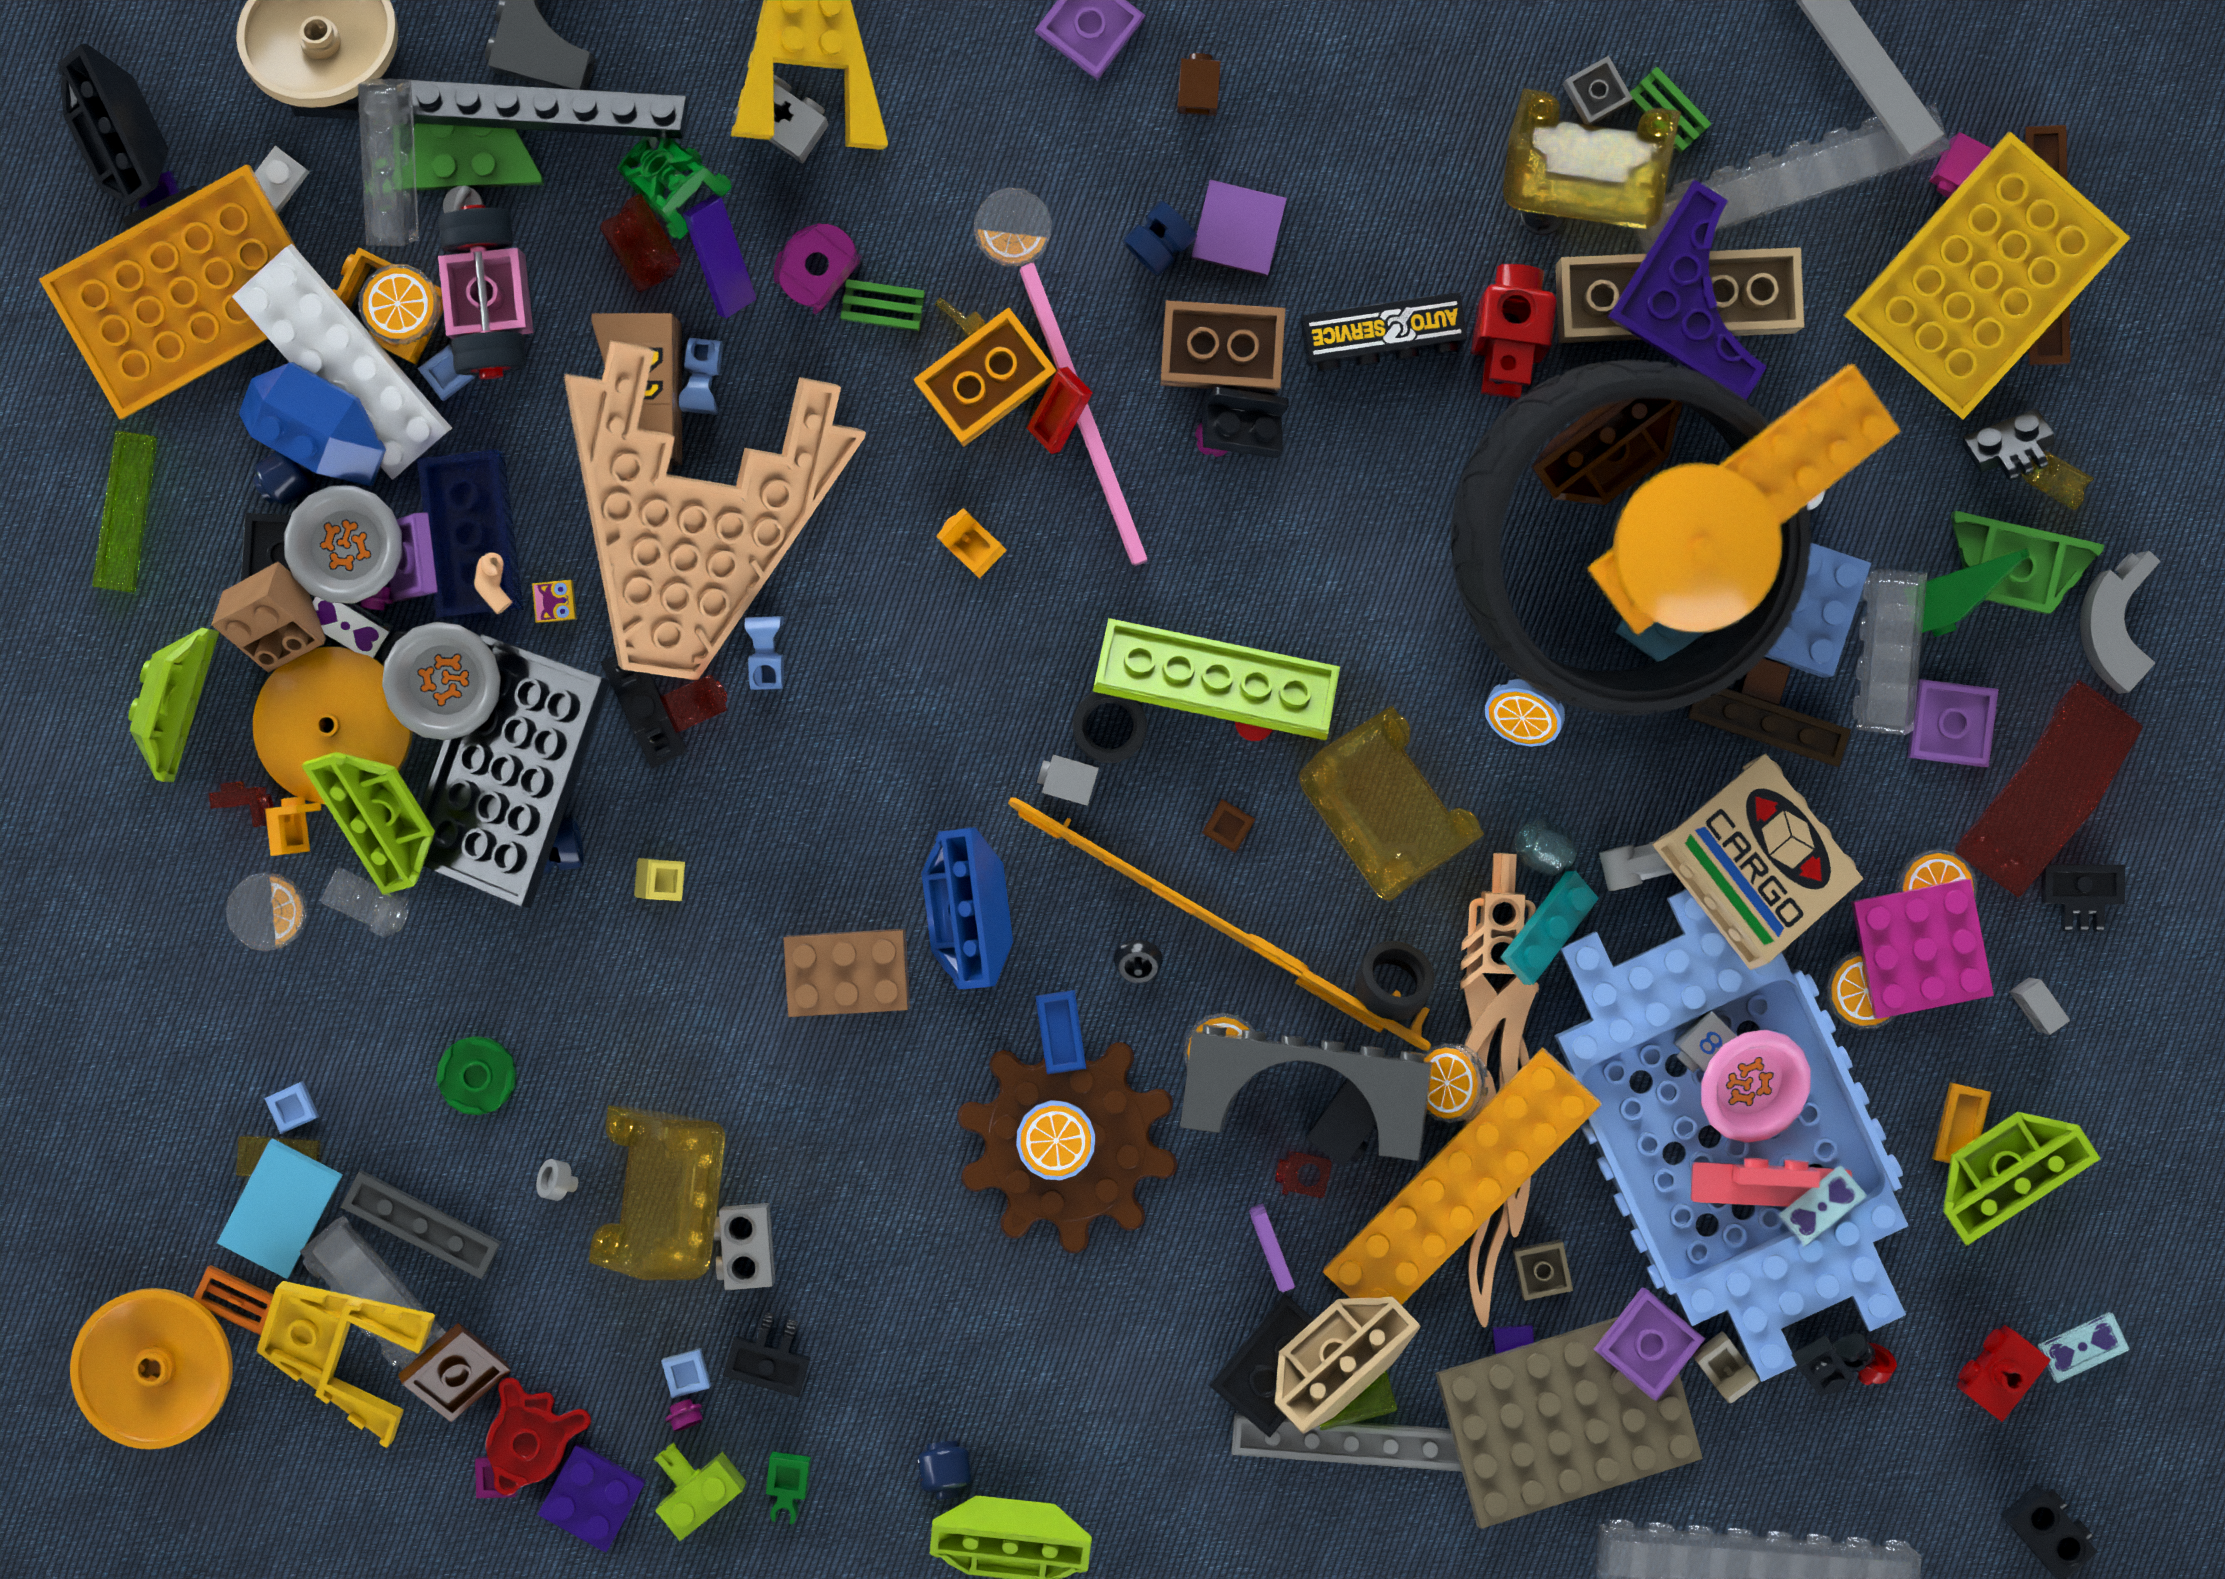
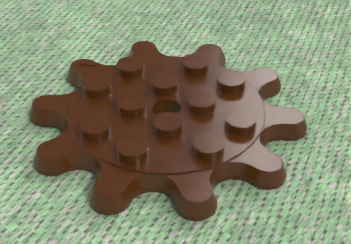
[957,1042,1177,1253]

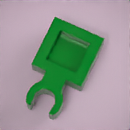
[766,1451,811,1524]

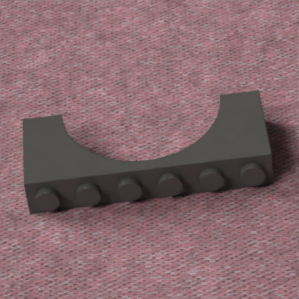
[485,0,596,90]
[1180,1024,1433,1161]

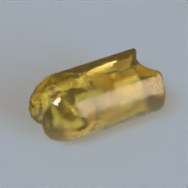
[2020,450,2094,510]

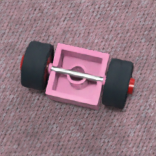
[438,204,533,379]

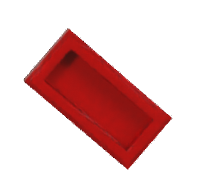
[1027,367,1093,454]

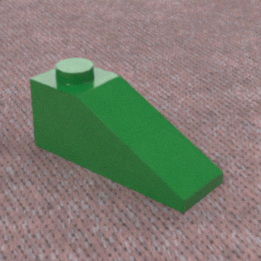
[1905,548,2030,637]

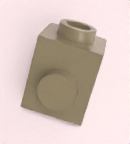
[1692,1331,1760,1404]

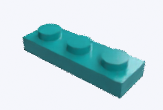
[1501,871,1599,985]

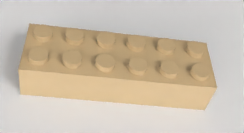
[1555,247,1804,343]

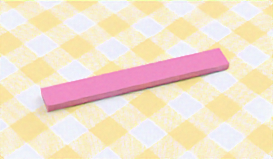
[1020,262,1147,567]

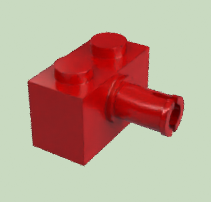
[1956,1325,2051,1422]

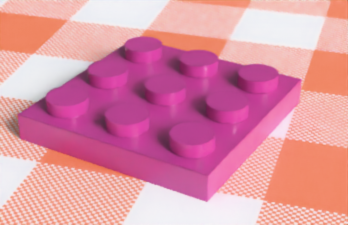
[1851,879,1994,1019]

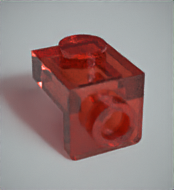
[660,674,727,733]
[208,781,274,827]

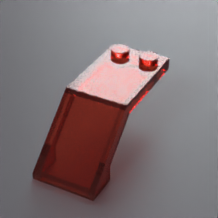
[1955,679,2143,898]

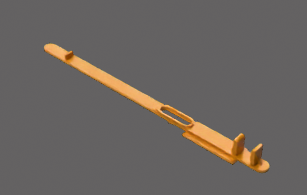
[1008,797,1431,1051]

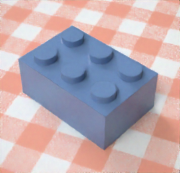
[1764,543,1871,678]

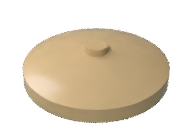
[236,0,398,108]

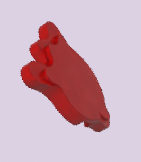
[485,1377,591,1496]

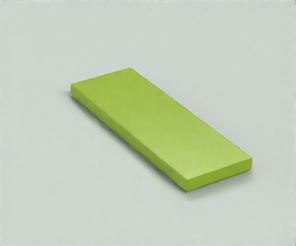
[1093,618,1340,740]

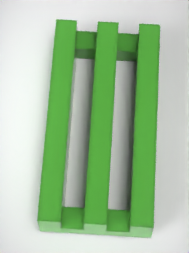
[1630,67,1711,153]
[841,279,925,331]

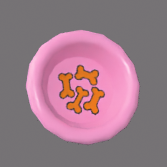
[1701,1029,1811,1143]

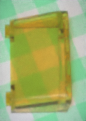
[1503,88,1681,228]
[1299,706,1485,901]
[589,1105,725,1280]

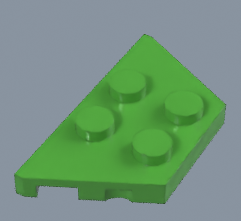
[390,123,544,192]
[1951,511,2104,614]

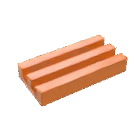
[193,1265,274,1335]

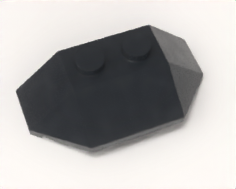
[58,44,168,206]

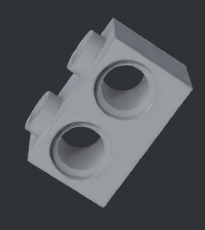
[713,1203,776,1290]

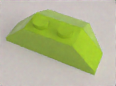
[128,628,219,782]
[302,752,435,895]
[1943,1112,2101,1246]
[930,1495,1092,1579]

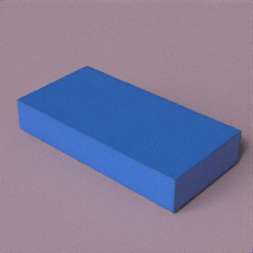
[1035,990,1086,1074]

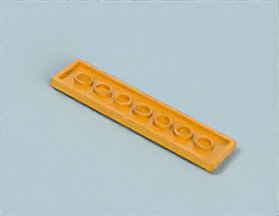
[1586,364,1901,635]
[1323,1047,1601,1305]

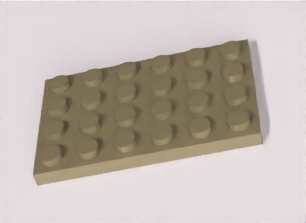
[1435,1316,1703,1529]

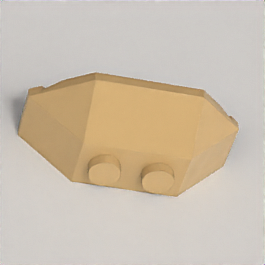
[1275,1297,1420,1434]

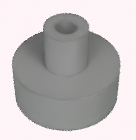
[536,1159,578,1201]

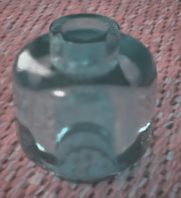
[1515,819,1577,876]

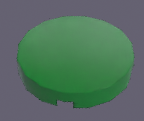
[436,1036,517,1115]

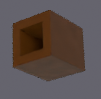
[1177,53,1221,116]

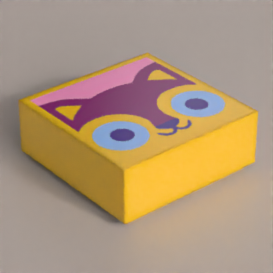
[532,580,577,623]

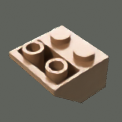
[211,562,326,673]

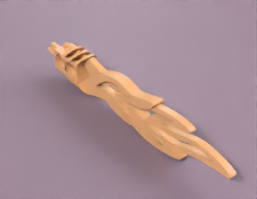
[1460,853,1539,1327]

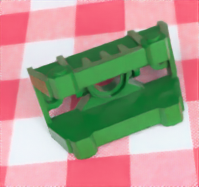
[617,137,732,240]

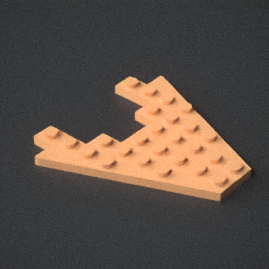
[565,341,866,681]

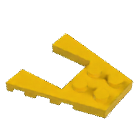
[731,0,888,150]
[256,1281,435,1448]

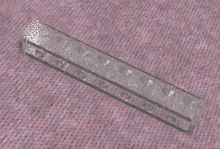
[1628,103,1951,254]
[1595,1520,1922,1579]

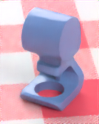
[679,338,723,415]
[744,616,784,690]

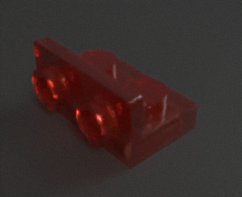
[600,193,682,293]

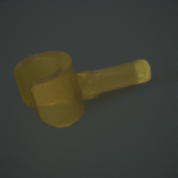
[935,297,986,337]

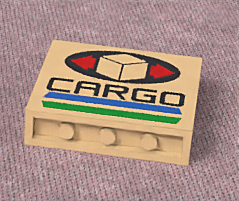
[1652,754,1864,970]

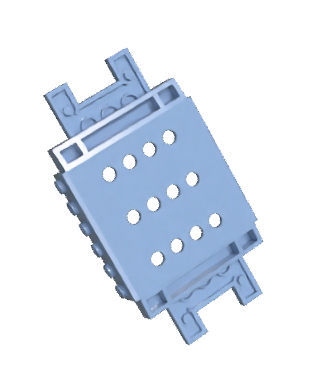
[1554,889,1909,1382]

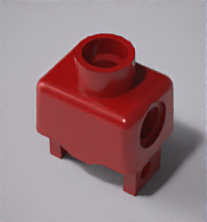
[1470,264,1557,399]

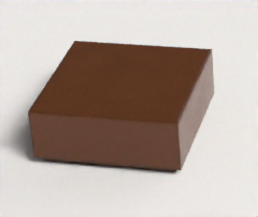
[1739,659,1791,705]
[1201,799,1256,853]

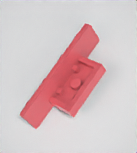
[1690,1158,1852,1207]

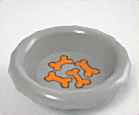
[284,486,402,603]
[382,622,501,741]

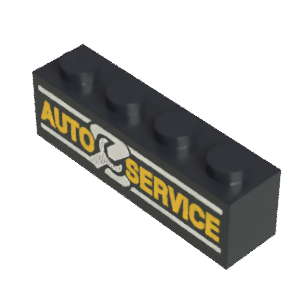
[1301,292,1467,372]

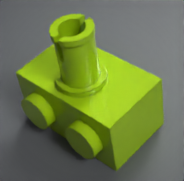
[654,1442,747,1541]

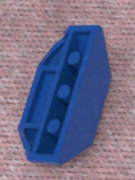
[239,362,386,486]
[921,827,1013,990]

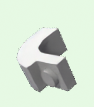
[2080,551,2160,694]

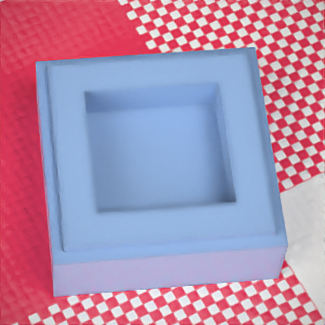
[417,345,475,401]
[264,1081,319,1134]
[661,1348,711,1398]

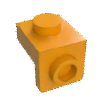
[936,509,1006,579]
[265,796,321,856]

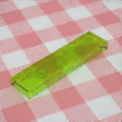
[92,430,158,593]

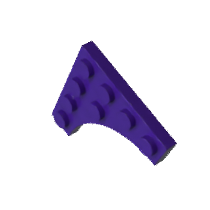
[1607,179,1767,401]

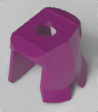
[774,223,862,315]

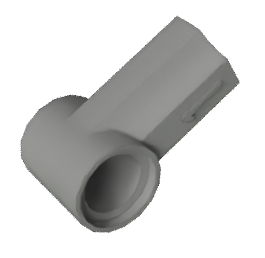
[1599,841,1674,891]

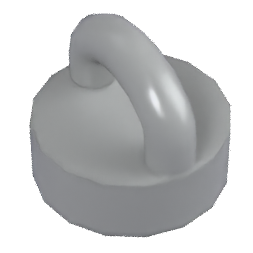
[443,186,484,213]

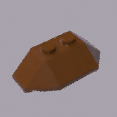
[1531,397,1682,505]

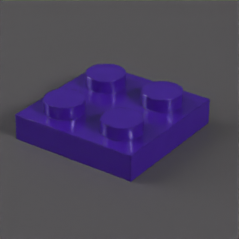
[537,1443,646,1553]

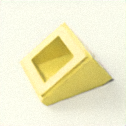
[635,858,685,901]

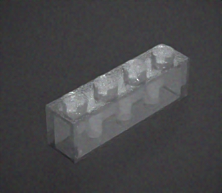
[358,78,419,246]
[1852,569,1927,735]
[299,1215,446,1370]

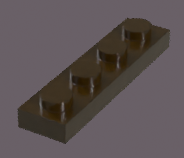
[1686,688,1851,767]

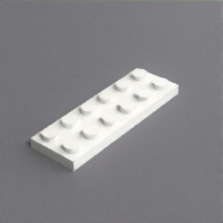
[232,244,452,480]

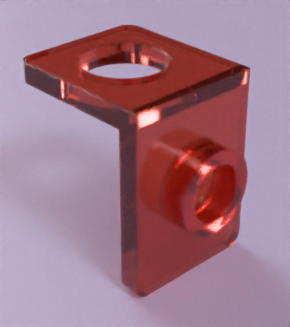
[1275,1150,1332,1198]

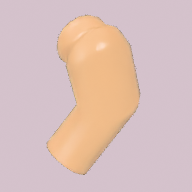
[474,553,512,615]

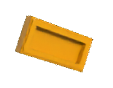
[1932,1082,1992,1164]

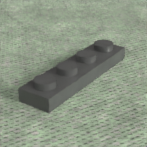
[341,1171,502,1279]

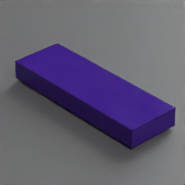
[683,194,757,318]

